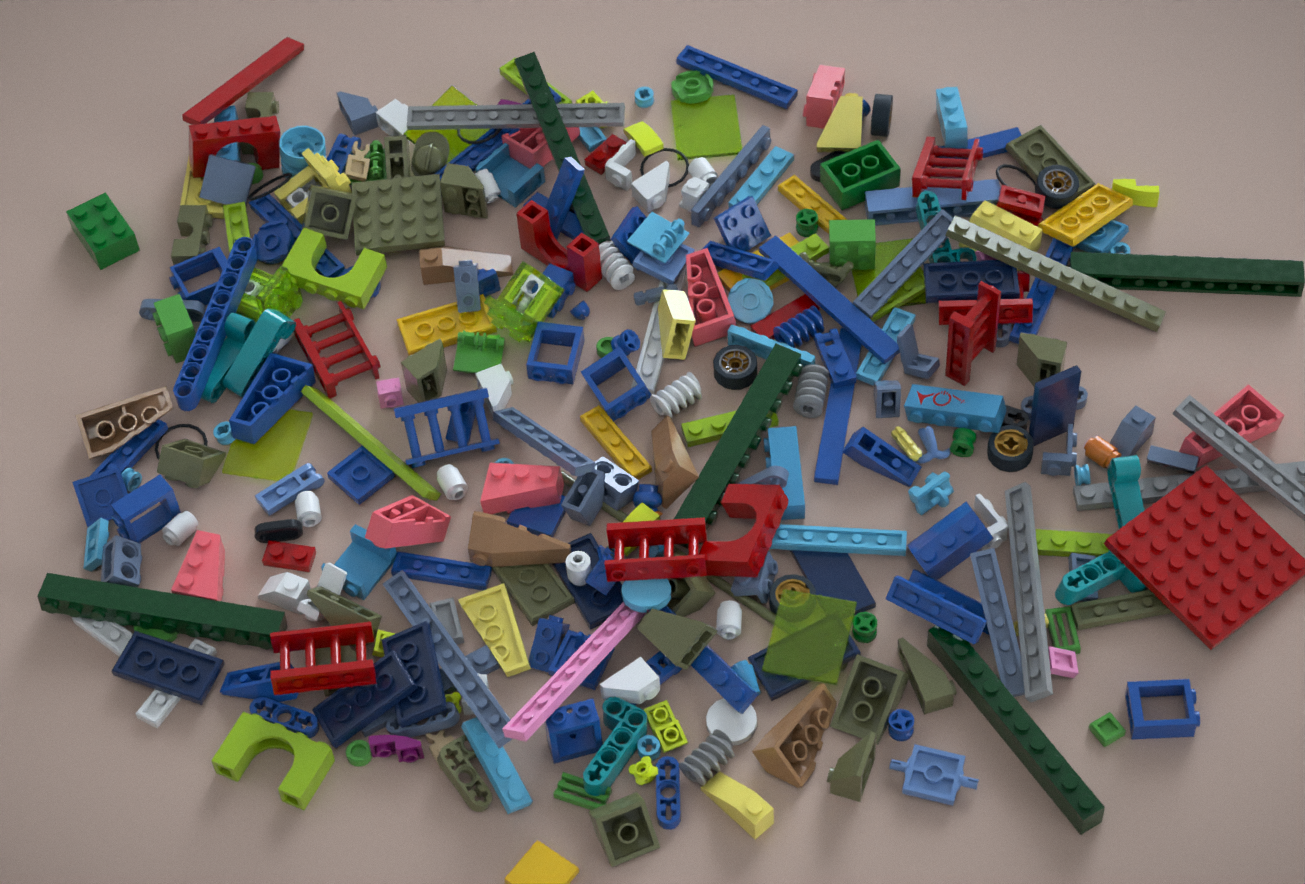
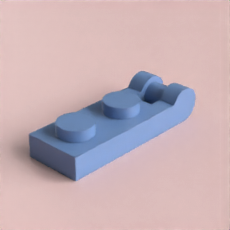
[255,463,325,516]

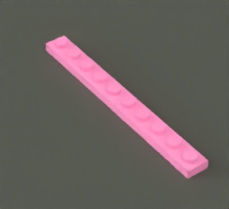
[502,602,649,741]

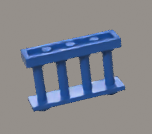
[393,387,500,468]
[885,569,989,644]

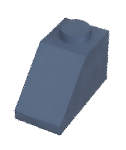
[336,91,378,136]
[874,380,901,418]
[1110,405,1156,457]
[561,469,606,526]

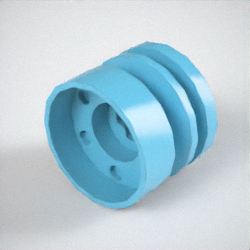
[280,126,326,178]

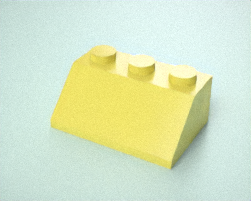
[959,200,1043,271]

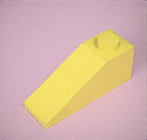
[700,771,774,840]

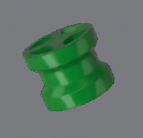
[796,209,818,237]
[950,428,977,457]
[852,612,878,643]

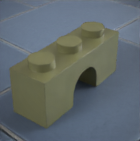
[240,92,279,154]
[171,205,213,265]

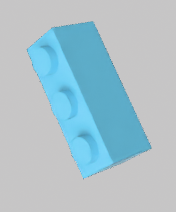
[936,87,968,149]

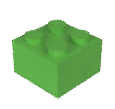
[829,219,876,270]
[152,294,196,364]

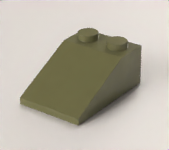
[830,654,910,745]

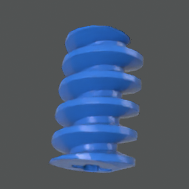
[773,306,825,348]

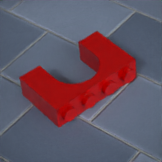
[189,116,280,178]
[516,200,602,292]
[698,484,789,577]

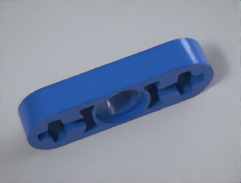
[249,697,319,738]
[656,756,681,830]

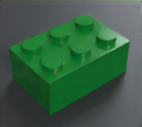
[820,139,901,210]
[66,192,140,270]

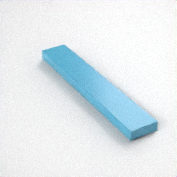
[769,524,907,556]

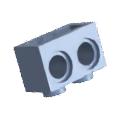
[595,457,639,511]
[101,535,142,587]

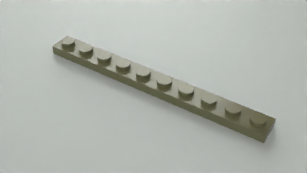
[945,215,1166,332]

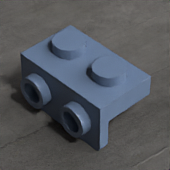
[731,550,778,603]

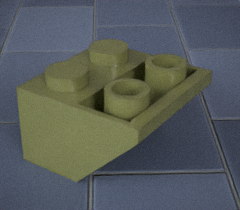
[440,163,488,219]
[1016,332,1067,386]
[401,339,447,403]

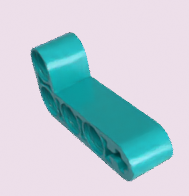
[916,191,977,263]
[223,309,296,398]
[201,312,256,403]
[1107,455,1145,529]
[1055,551,1148,605]
[583,697,648,796]

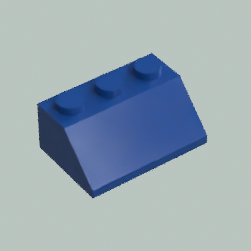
[907,502,994,580]

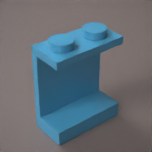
[475,143,545,208]
[321,524,397,600]

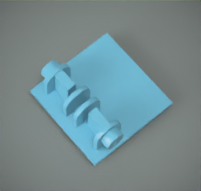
[627,212,690,264]

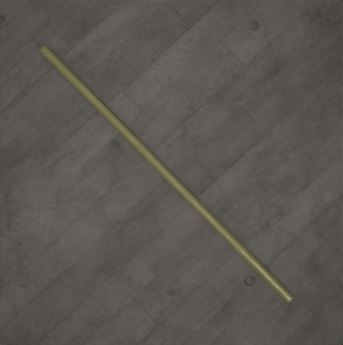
[561,471,848,671]

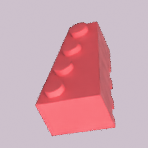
[686,248,737,347]
[1179,384,1285,468]

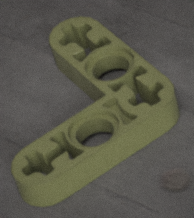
[437,734,492,812]

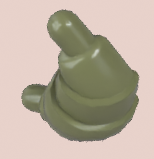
[799,252,854,288]

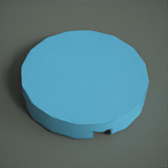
[728,278,774,324]
[622,579,671,613]

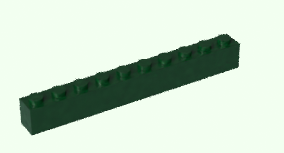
[514,51,611,245]
[1069,252,1305,297]
[674,343,803,549]
[37,573,287,649]
[927,625,1105,835]

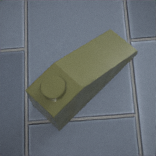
[384,135,410,179]
[306,586,382,647]
[897,638,957,714]

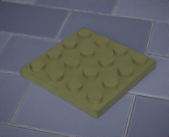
[352,174,445,256]

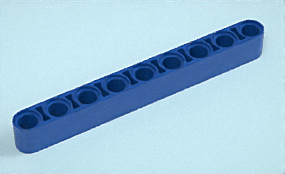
[173,237,258,411]

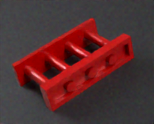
[912,137,983,200]
[939,271,1033,325]
[945,281,1001,386]
[293,301,381,399]
[605,518,707,582]
[270,622,376,695]

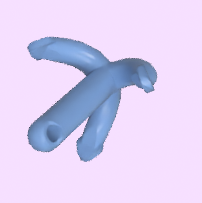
[911,426,951,464]

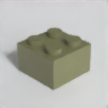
[302,185,357,240]

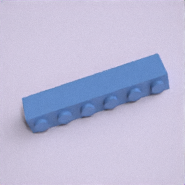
[865,179,1002,226]

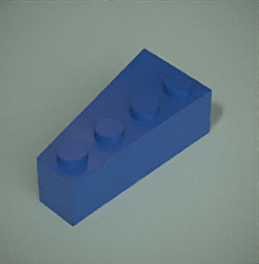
[229,353,316,444]

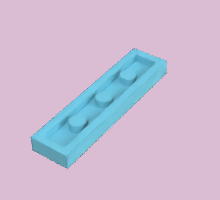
[728,146,794,208]
[856,307,916,386]
[727,324,815,367]
[461,717,533,814]

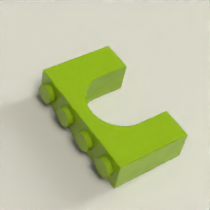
[280,228,387,309]
[211,711,335,810]

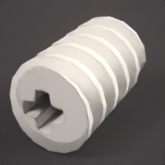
[599,241,635,290]
[650,372,702,418]

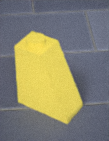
[817,93,863,153]
[658,289,695,360]

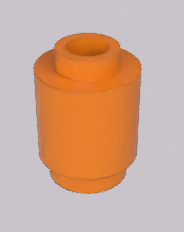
[1084,436,1121,469]

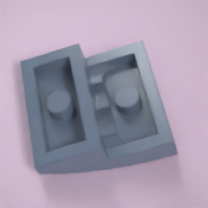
[199,154,256,205]

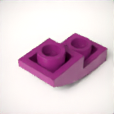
[368,735,424,763]

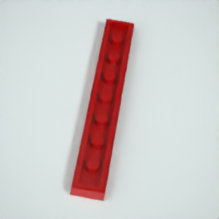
[182,37,304,125]

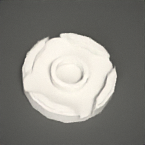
[706,698,757,745]

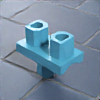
[908,471,954,515]

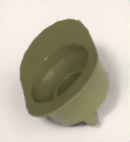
[411,132,449,176]

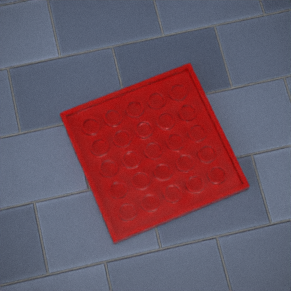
[1104,465,1305,650]

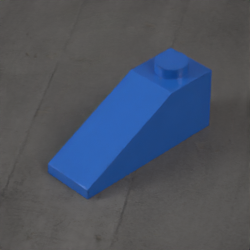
[842,427,921,487]
[220,662,299,702]

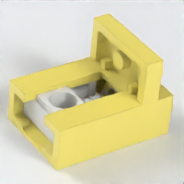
[274,148,352,224]

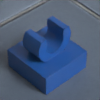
[477,268,501,297]

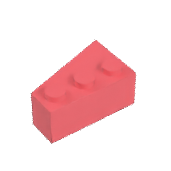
[803,65,845,129]
[502,127,580,169]
[480,463,564,514]
[365,495,451,549]
[171,530,225,601]

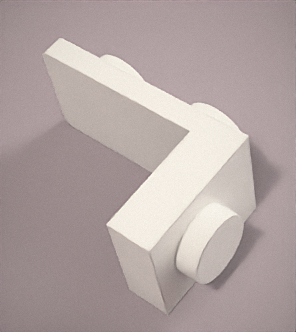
[605,139,636,191]
[974,493,1008,551]
[297,563,347,621]

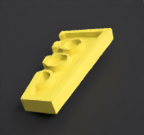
[180,157,224,219]
[458,583,531,677]

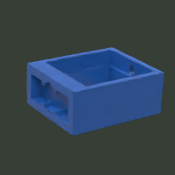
[169,247,227,305]
[526,321,585,384]
[581,347,651,422]
[111,474,181,543]
[1125,679,1200,740]
[544,699,603,764]

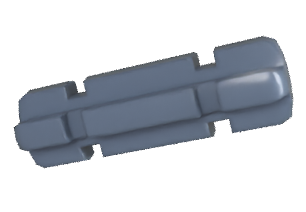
[634,284,678,306]

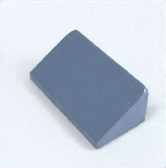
[1147,445,1199,473]

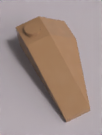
[419,246,513,285]
[75,386,174,460]
[651,415,699,509]
[468,511,571,567]
[752,683,837,788]

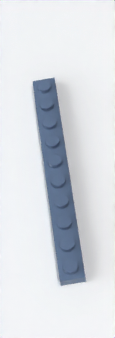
[383,570,512,749]

